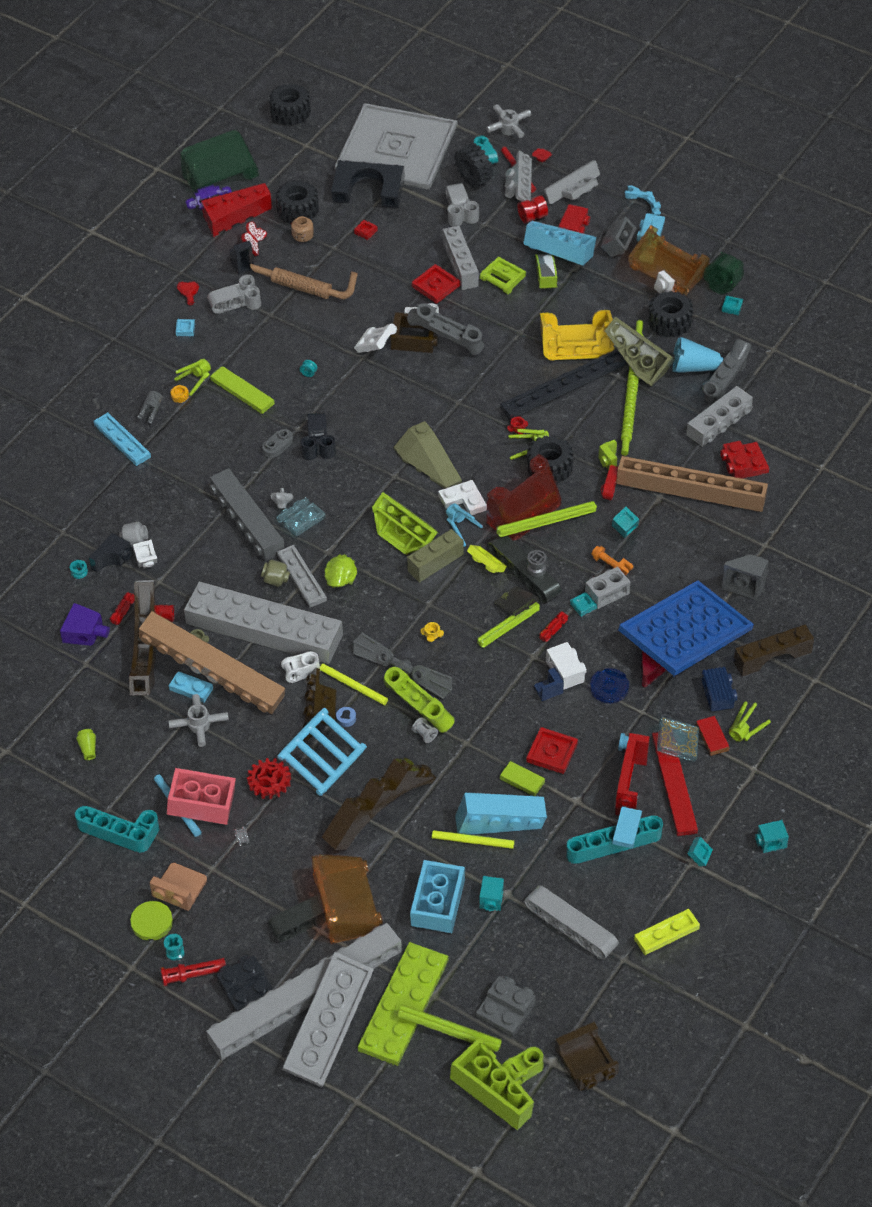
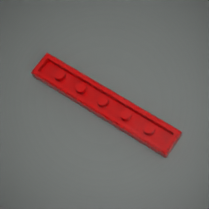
[652,730,698,836]

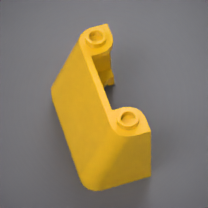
[540,310,614,360]

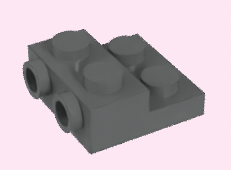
[476,976,536,1037]

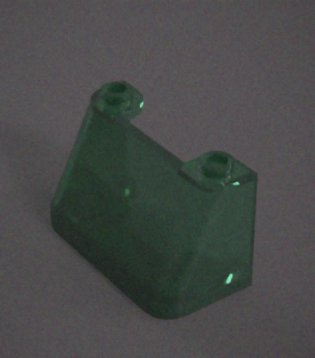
[180,130,259,192]

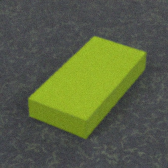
[500,761,545,796]

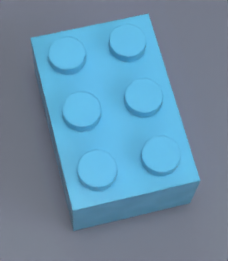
[410,860,465,933]

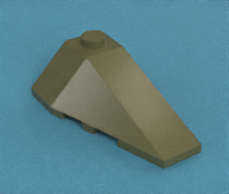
[605,317,674,386]
[394,421,462,489]

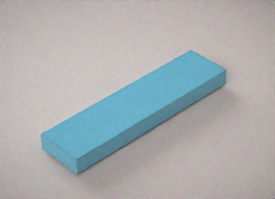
[93,413,151,466]

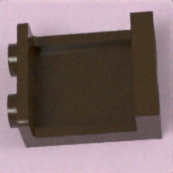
[555,1022,619,1091]

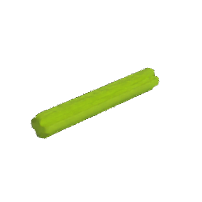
[477,601,540,648]

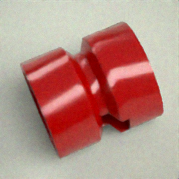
[517,195,548,223]

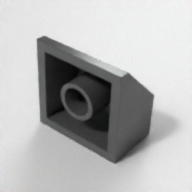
[722,554,769,601]

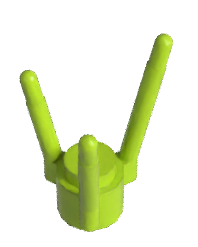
[175,359,211,396]
[508,429,549,460]
[729,701,771,742]

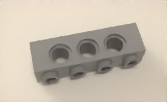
[443,226,478,290]
[686,386,753,447]

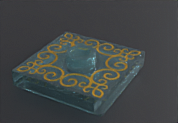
[657,716,699,762]

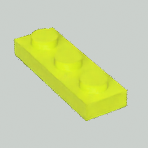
[634,909,700,955]

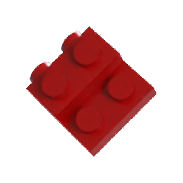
[720,441,769,479]

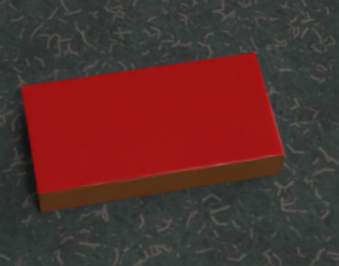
[696,716,729,756]

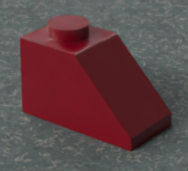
[641,651,666,688]

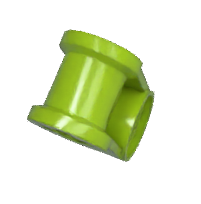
[502,1047,544,1085]

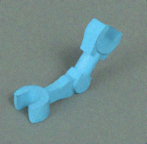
[625,186,661,215]

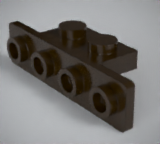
[302,667,336,741]

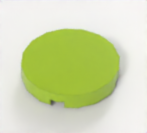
[130,901,173,940]

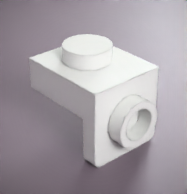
[654,270,678,294]
[133,540,157,568]

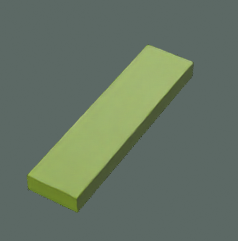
[210,366,274,414]

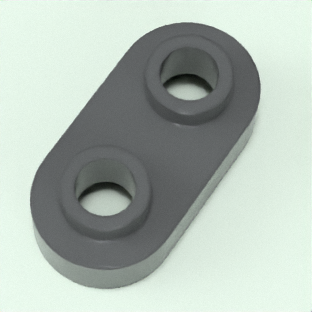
[262,429,293,458]

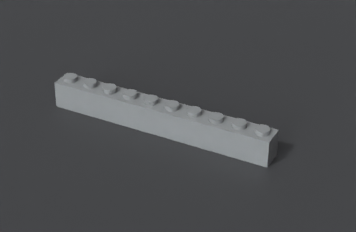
[206,923,402,1060]

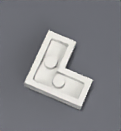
[438,480,487,515]

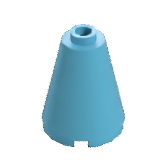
[672,337,723,373]

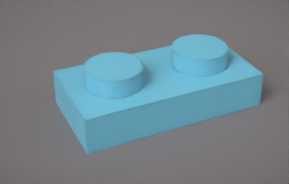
[169,671,213,703]

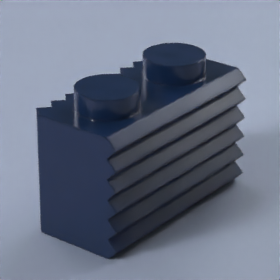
[701,667,737,711]

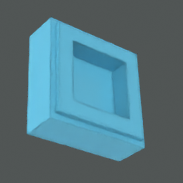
[176,319,195,336]

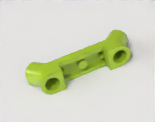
[384,667,455,732]

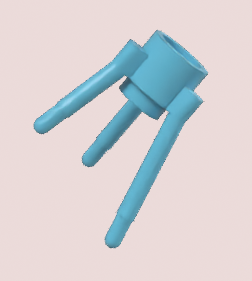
[446,503,483,547]

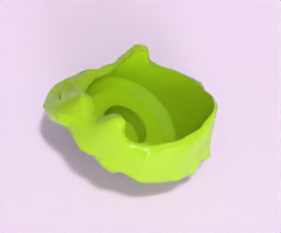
[325,554,357,588]

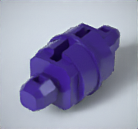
[185,185,232,210]

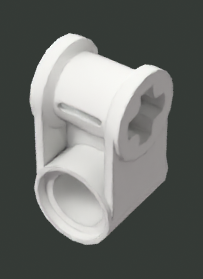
[281,651,320,683]

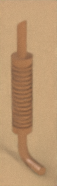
[250,264,358,299]

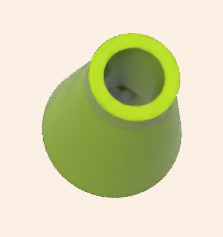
[76,729,96,760]

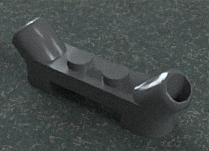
[407,303,484,355]
[702,339,752,404]

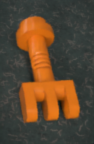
[591,546,633,575]

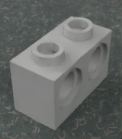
[585,567,630,609]

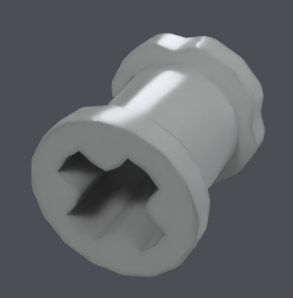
[412,717,438,743]

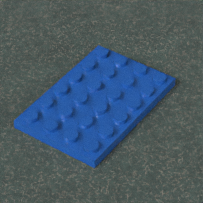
[618,581,754,676]

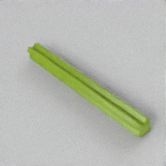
[496,501,597,537]

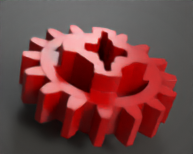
[247,758,291,799]

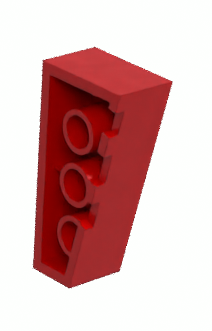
[201,183,272,237]

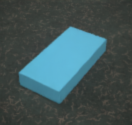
[613,807,642,848]

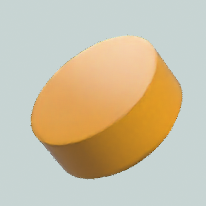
[171,385,189,403]

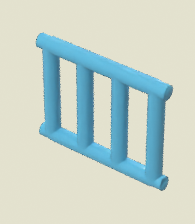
[277,708,367,796]

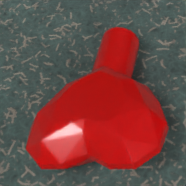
[177,281,199,305]

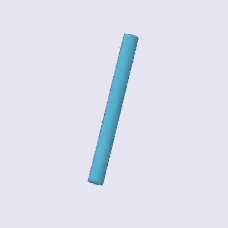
[154,775,201,837]

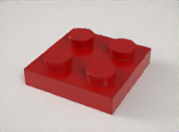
[412,264,460,304]
[526,727,578,774]

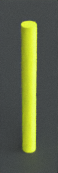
[320,664,388,705]
[432,830,514,849]

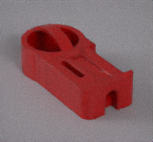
[601,465,619,500]

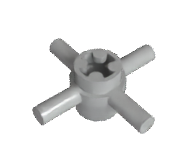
[486,105,531,138]
[169,694,229,747]

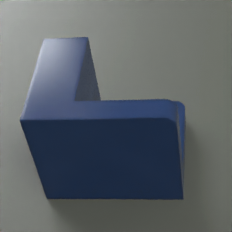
[534,668,564,701]

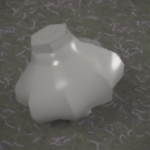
[271,488,293,509]

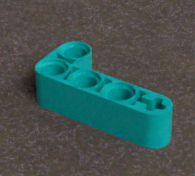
[75,806,159,852]

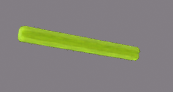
[397,1005,501,1052]

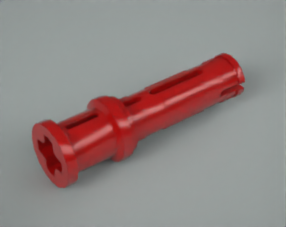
[160,958,226,986]

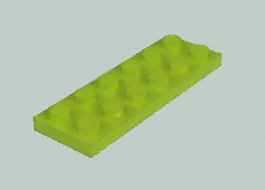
[358,942,448,1066]

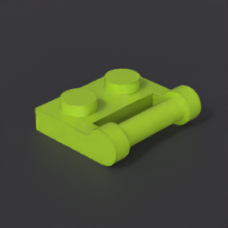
[480,257,526,294]

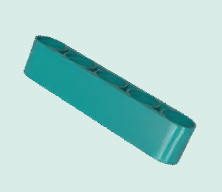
[566,815,663,864]

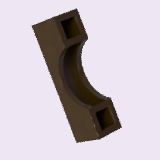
[733,624,814,677]

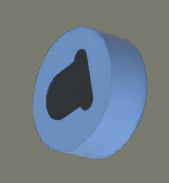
[336,707,356,727]

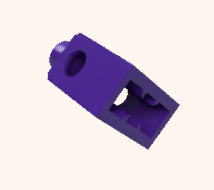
[60,603,110,646]

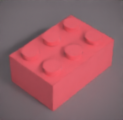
[167,768,236,825]

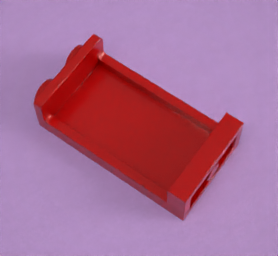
[615,733,650,816]

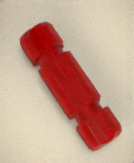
[110,592,135,625]
[539,611,568,642]

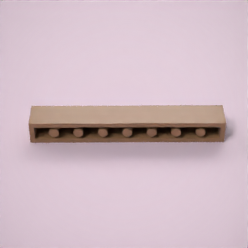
[617,456,768,512]
[139,612,285,714]

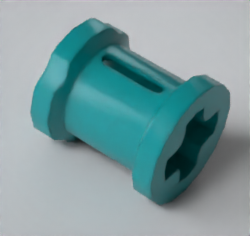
[164,934,185,961]

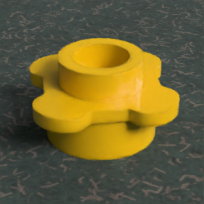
[421,622,444,642]

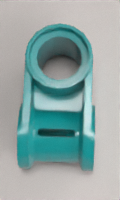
[474,136,498,164]

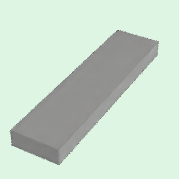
[277,545,327,608]

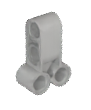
[445,183,479,227]
[207,275,261,314]

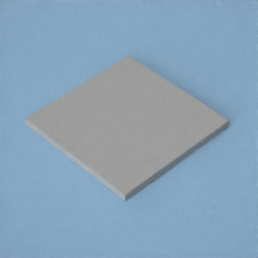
[334,103,457,190]

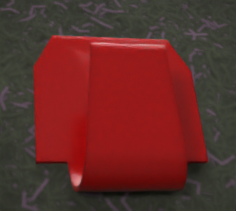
[532,148,552,162]

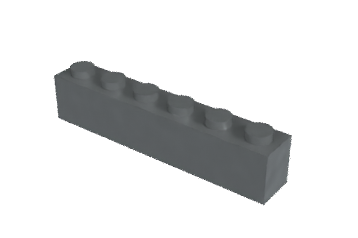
[209,468,284,561]

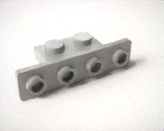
[505,151,532,202]
[544,160,600,204]

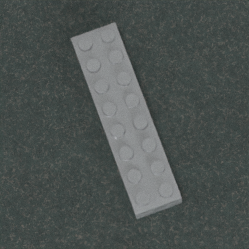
[184,581,343,664]

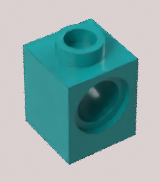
[612,507,639,538]
[755,820,789,853]
[480,876,504,911]

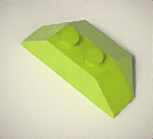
[372,492,438,555]

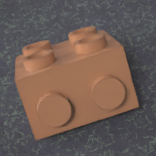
[150,863,207,911]

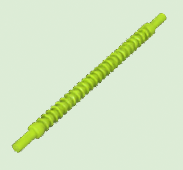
[621,320,644,456]

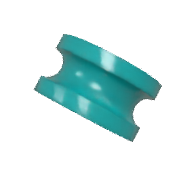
[299,360,318,377]
[70,560,88,579]

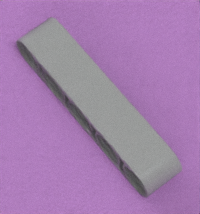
[524,885,619,960]

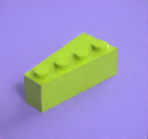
[450,1037,534,1130]

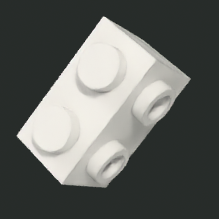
[546,642,586,690]

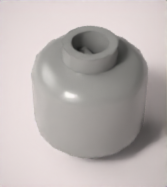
[119,522,148,548]

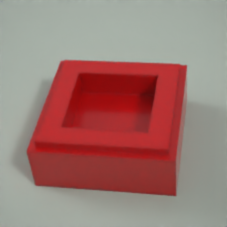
[354,220,378,240]

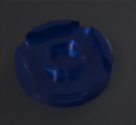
[590,668,630,704]

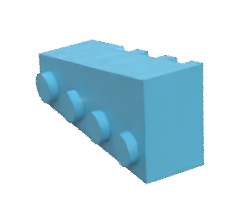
[524,221,596,265]
[455,793,547,835]

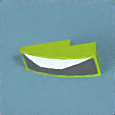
[535,254,557,288]

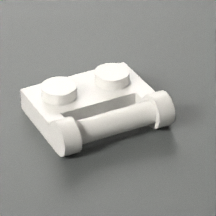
[354,324,397,353]

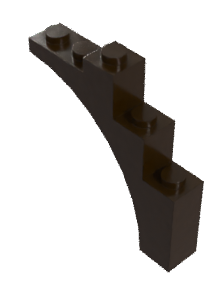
[129,580,156,696]
[322,758,436,850]

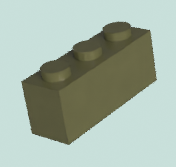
[407,529,464,582]

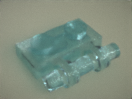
[276,498,325,537]

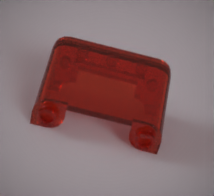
[487,454,561,540]

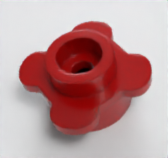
[507,417,528,434]

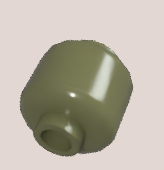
[261,560,290,587]

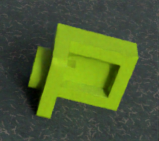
[599,440,617,470]

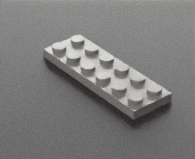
[282,952,374,1087]

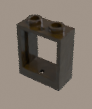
[390,312,438,353]

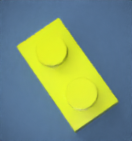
[467,545,507,573]

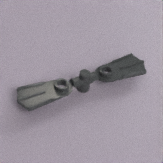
[353,632,452,699]

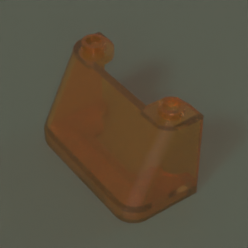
[628,225,710,295]
[311,854,383,944]

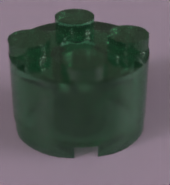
[703,253,744,294]

